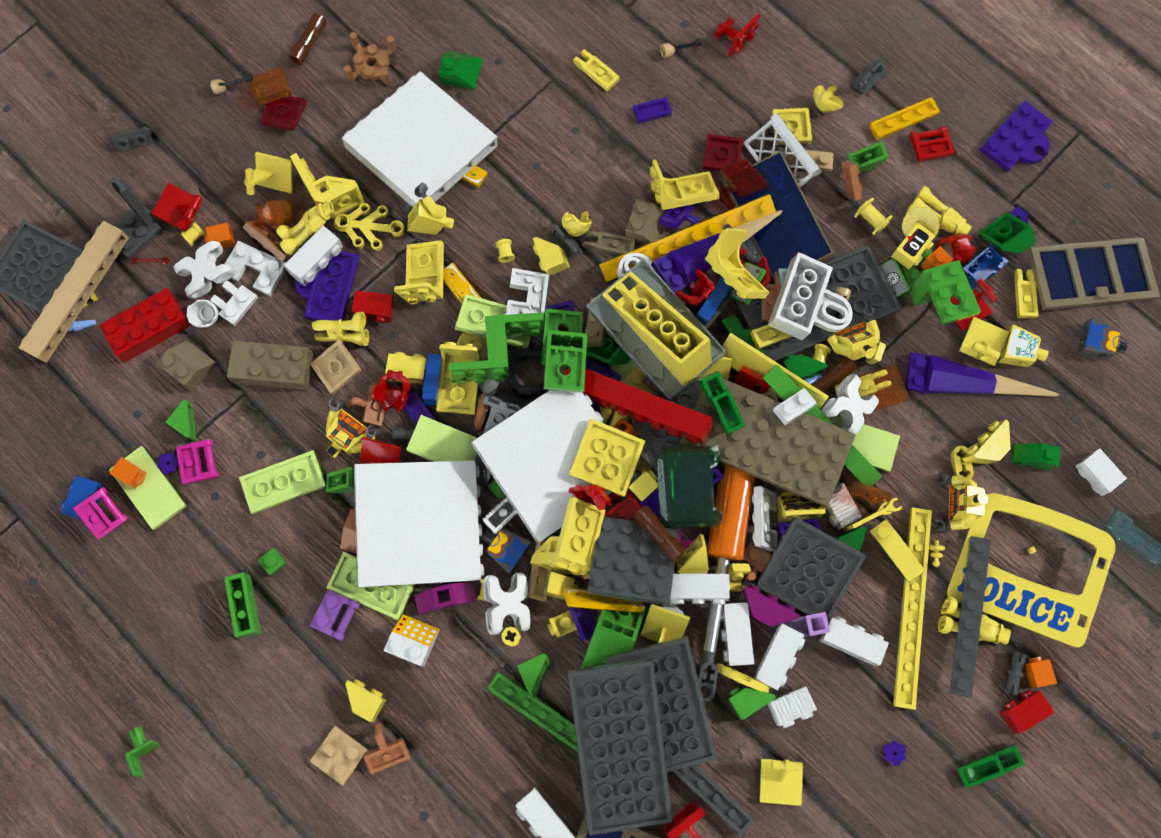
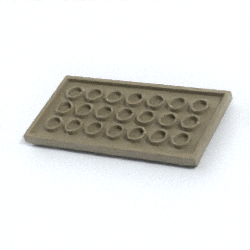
[679,373,856,507]

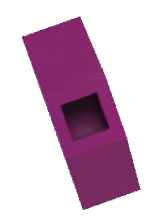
[415,582,478,615]
[741,584,800,627]

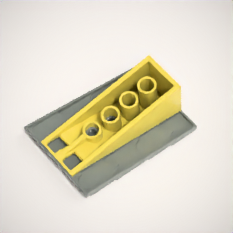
[586,258,726,401]

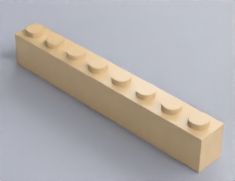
[19,221,129,363]

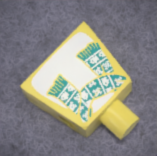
[998,325,1048,367]

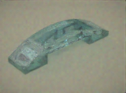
[1106,509,1161,567]

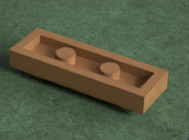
[243,220,293,262]

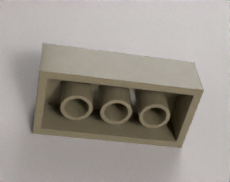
[227,341,314,390]

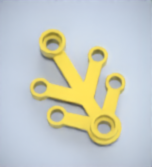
[334,203,405,251]

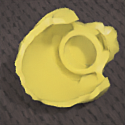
[813,85,843,112]
[562,211,592,237]

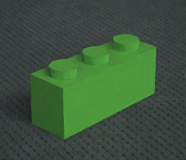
[224,573,261,639]

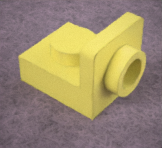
[728,563,751,591]
[547,611,577,639]

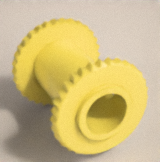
[854,198,892,235]

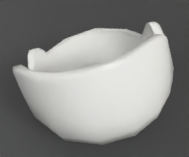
[186,299,219,328]

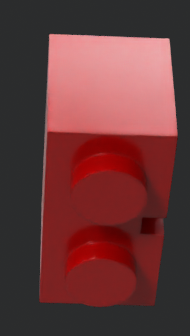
[351,290,395,324]
[999,689,1055,734]

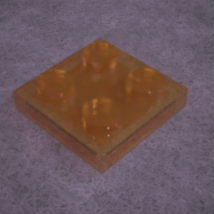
[250,67,292,106]
[860,364,910,412]
[845,481,893,505]

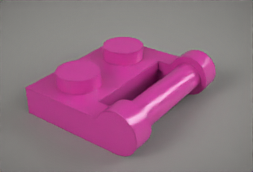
[176,439,219,485]
[72,487,128,540]

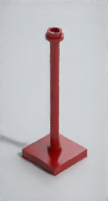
[661,801,706,838]

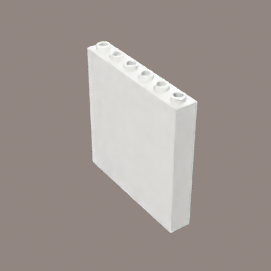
[342,72,498,207]
[471,390,636,542]
[354,461,484,587]

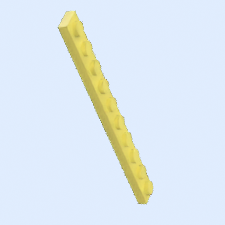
[893,507,932,710]

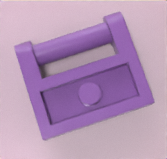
[310,589,360,641]

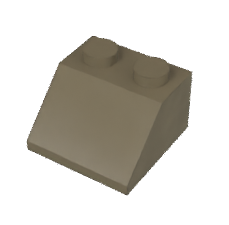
[625,198,667,245]
[156,340,217,392]

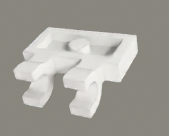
[210,280,258,326]

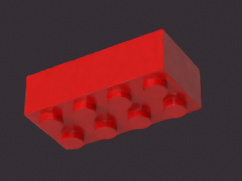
[99,288,191,363]

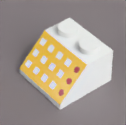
[384,614,440,667]

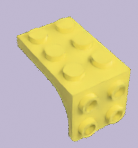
[650,160,719,210]
[705,228,770,299]
[394,240,444,304]
[436,342,481,415]

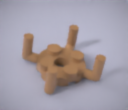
[344,32,396,85]

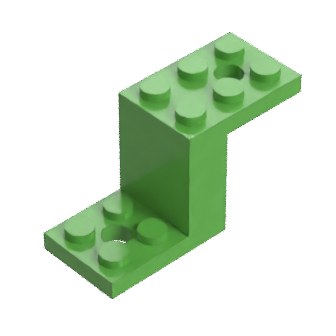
[896,247,981,325]
[541,309,587,393]
[449,312,544,385]
[581,608,646,669]

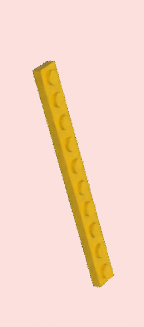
[599,194,776,282]

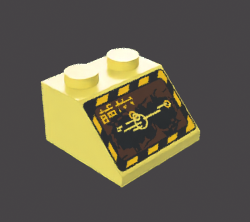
[777,492,825,522]

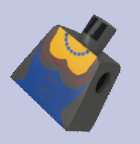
[1077,317,1128,360]
[481,529,531,576]

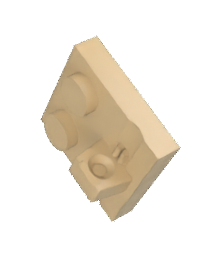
[310,340,362,394]
[310,726,369,786]

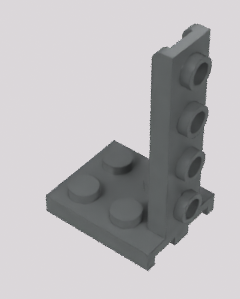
[109,177,163,260]
[475,389,531,485]

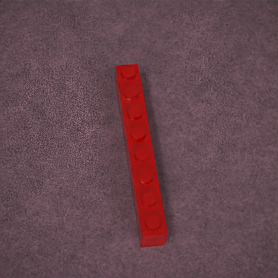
[565,368,714,445]

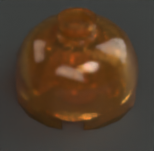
[255,200,293,229]

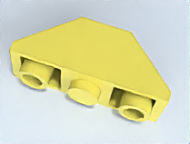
[962,419,1011,465]

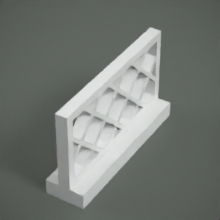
[743,113,822,199]

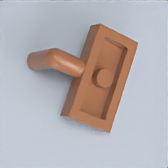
[839,160,863,201]
[346,385,385,427]
[743,541,771,582]
[363,724,410,775]

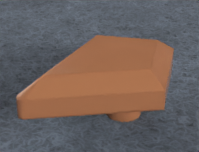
[474,392,492,430]

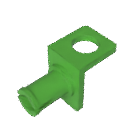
[125,727,160,778]

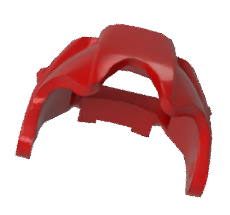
[933,234,976,267]
[676,269,715,306]
[372,370,410,413]
[568,484,611,511]

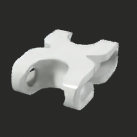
[174,241,234,299]
[821,374,879,434]
[483,572,530,635]

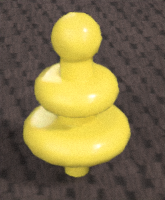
[929,540,945,567]

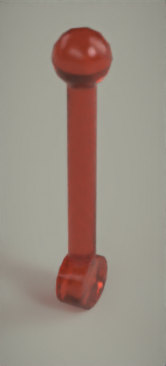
[130,257,169,264]

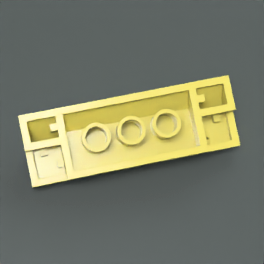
[722,333,829,409]

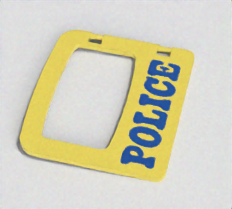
[947,493,1116,648]

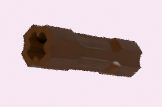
[288,13,327,66]
[812,357,857,395]
[634,506,687,563]

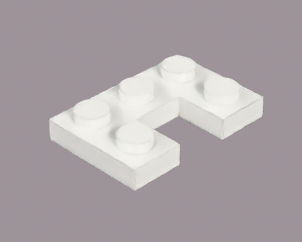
[225,241,286,297]
[506,268,549,315]
[752,486,778,551]

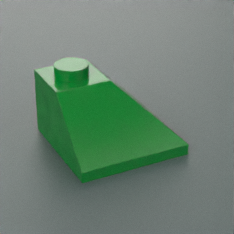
[438,51,483,90]
[978,212,1036,253]
[586,331,631,366]

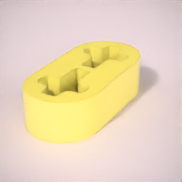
[951,446,974,479]

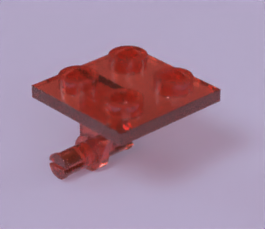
[717,158,768,210]

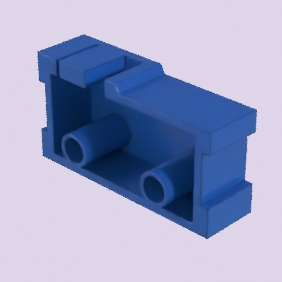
[963,244,1009,290]
[695,277,731,326]
[422,353,441,407]

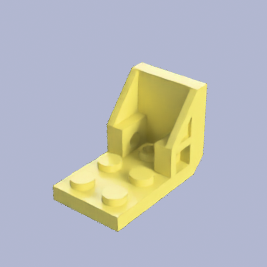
[290,153,365,219]
[530,497,606,576]

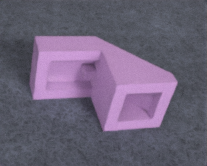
[784,612,830,637]

